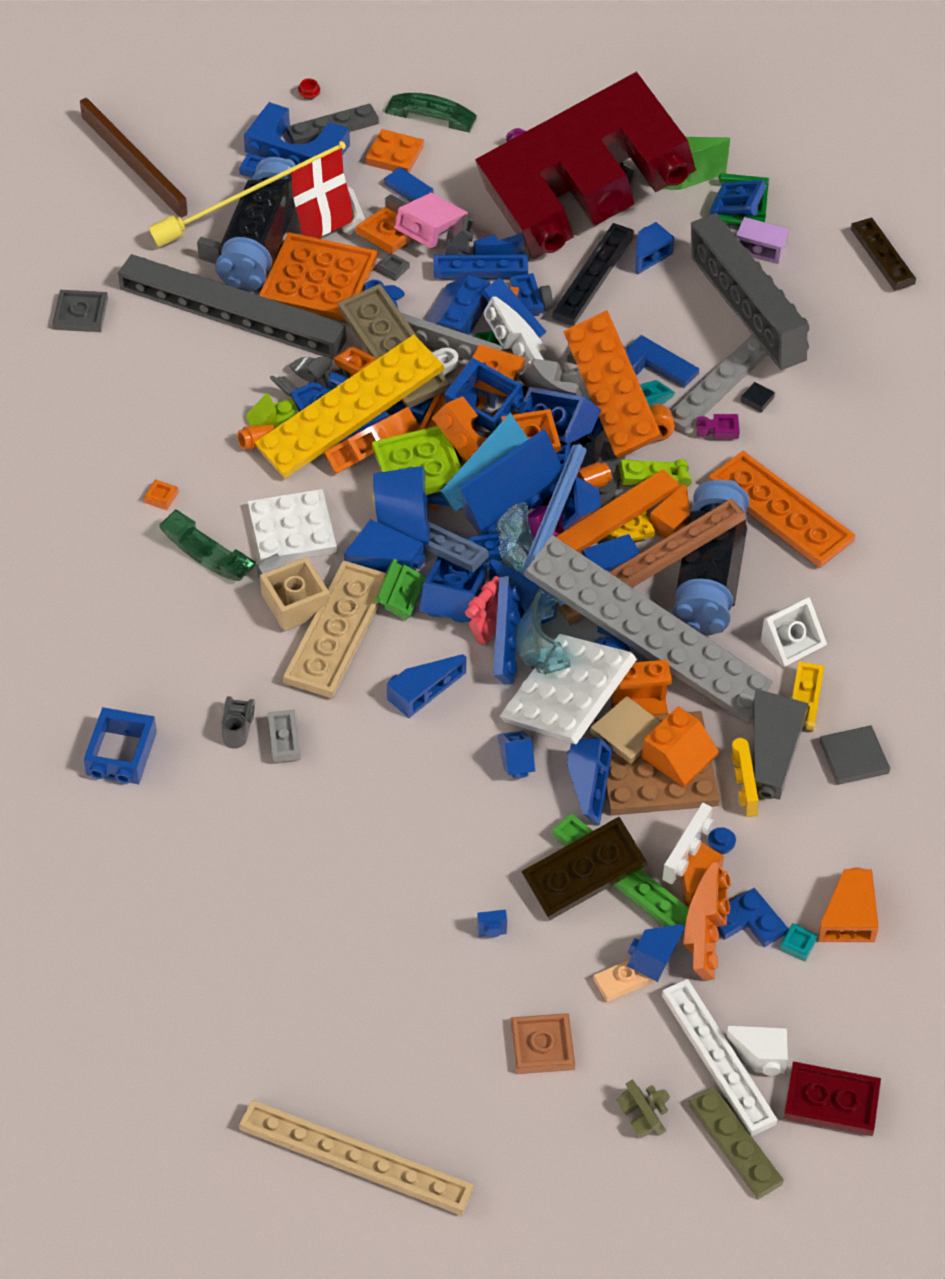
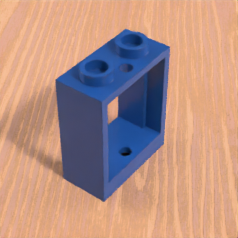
[444,358,524,433]
[84,707,157,785]

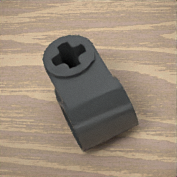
[222,696,255,748]

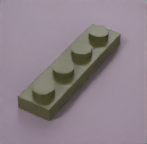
[689,1087,784,1199]

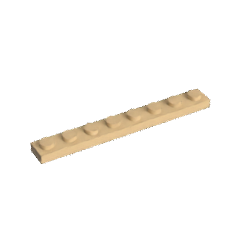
[239,1100,474,1216]

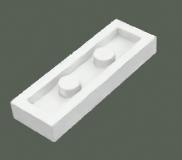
[662,803,714,884]

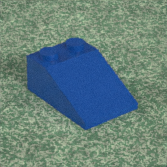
[419,556,489,622]

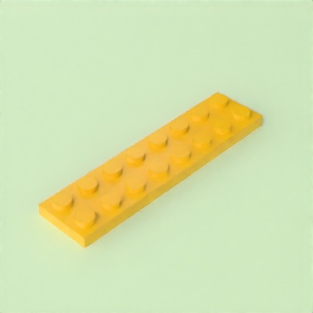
[255,334,444,479]

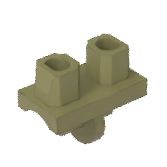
[616,1079,670,1138]

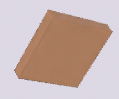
[510,1013,575,1074]

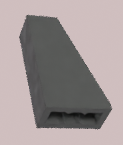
[753,689,809,799]

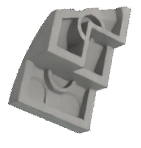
[519,359,583,396]

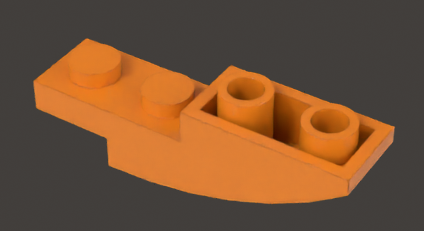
[323,407,419,475]
[683,862,731,981]

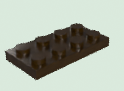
[521,817,648,921]

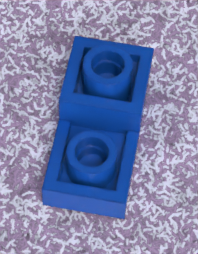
[473,234,524,255]

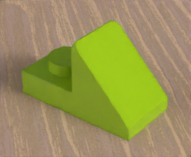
[246,393,299,428]

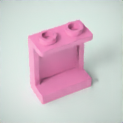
[394,193,468,248]

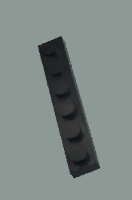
[552,223,634,326]

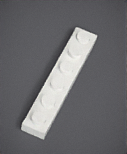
[662,979,778,1136]

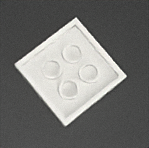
[248,489,337,562]

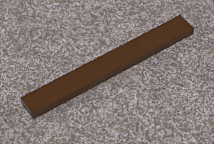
[80,98,188,218]

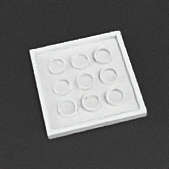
[500,634,637,744]

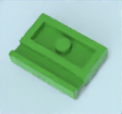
[374,559,426,621]

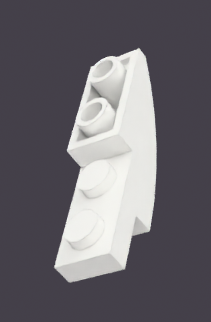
[483,297,547,372]

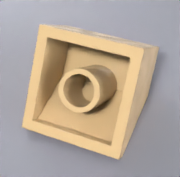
[260,557,330,631]

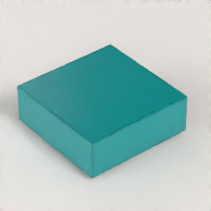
[779,923,818,962]

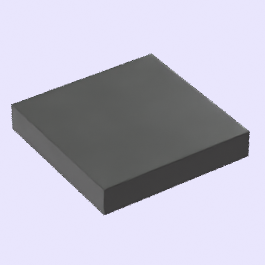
[53,290,108,332]
[819,725,890,785]

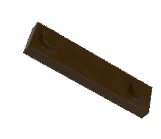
[851,217,916,291]

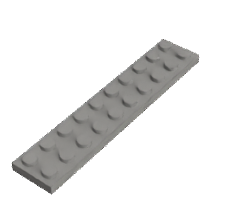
[523,535,773,723]

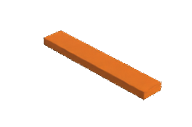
[556,469,680,553]

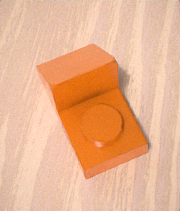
[333,346,377,377]

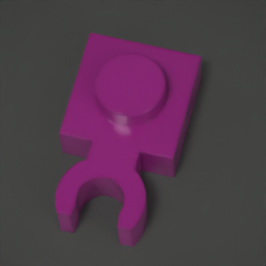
[696,414,740,439]

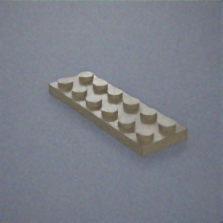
[338,284,450,408]

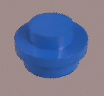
[708,827,736,854]

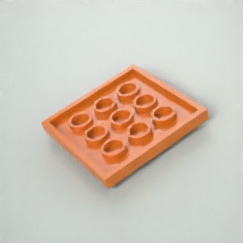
[259,232,378,322]

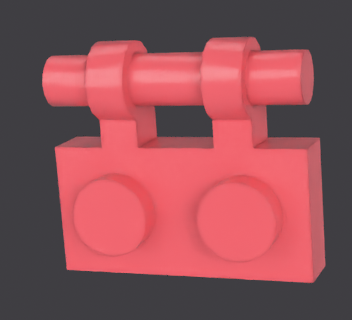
[465,576,499,644]

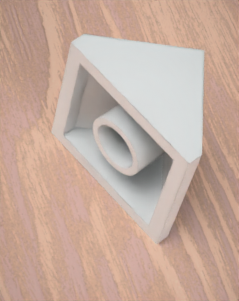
[761,597,827,667]

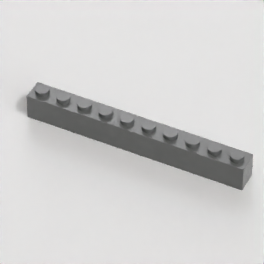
[118,254,346,360]

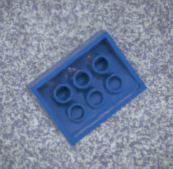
[459,429,563,535]

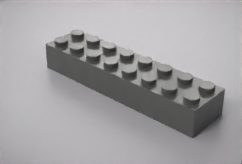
[691,213,809,370]

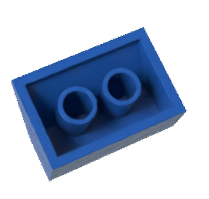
[425,274,490,335]
[518,387,601,444]

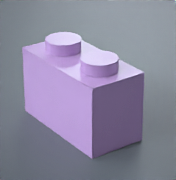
[737,217,789,264]

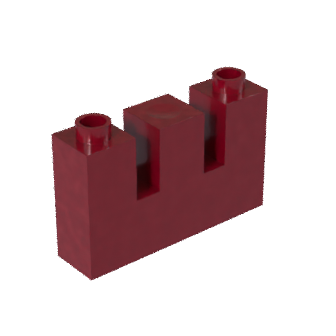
[475,71,696,259]

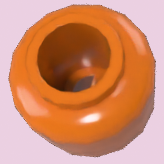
[650,404,675,441]

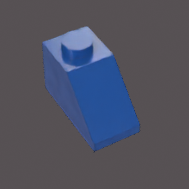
[635,222,675,274]
[561,477,601,530]
[497,730,535,778]
[627,924,685,982]

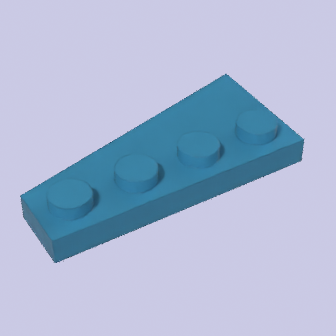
[441,413,528,513]

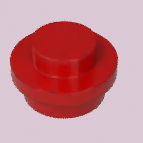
[298,78,320,99]

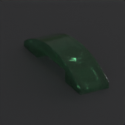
[385,93,477,133]
[159,509,256,581]

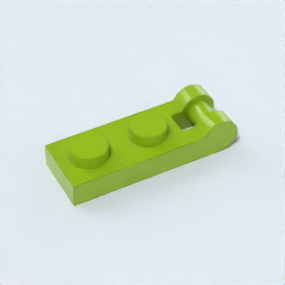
[619,459,692,487]

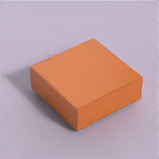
[144,479,178,510]

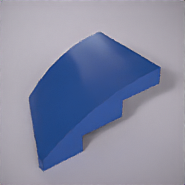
[373,466,430,545]

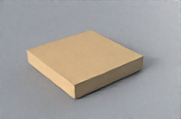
[590,696,661,764]

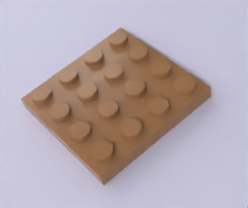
[595,711,720,816]

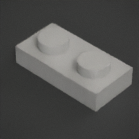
[268,709,300,763]

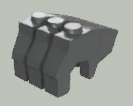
[444,215,474,255]

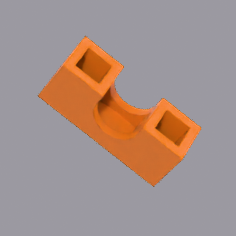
[432,396,487,462]

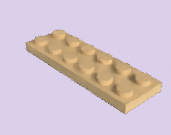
[283,560,386,699]

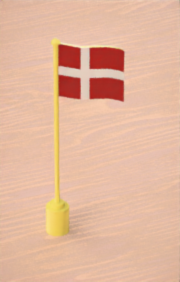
[149,141,352,248]

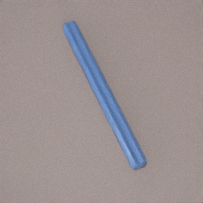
[521,444,586,575]

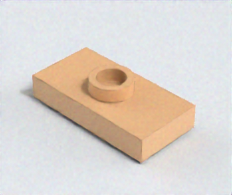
[593,959,655,1003]

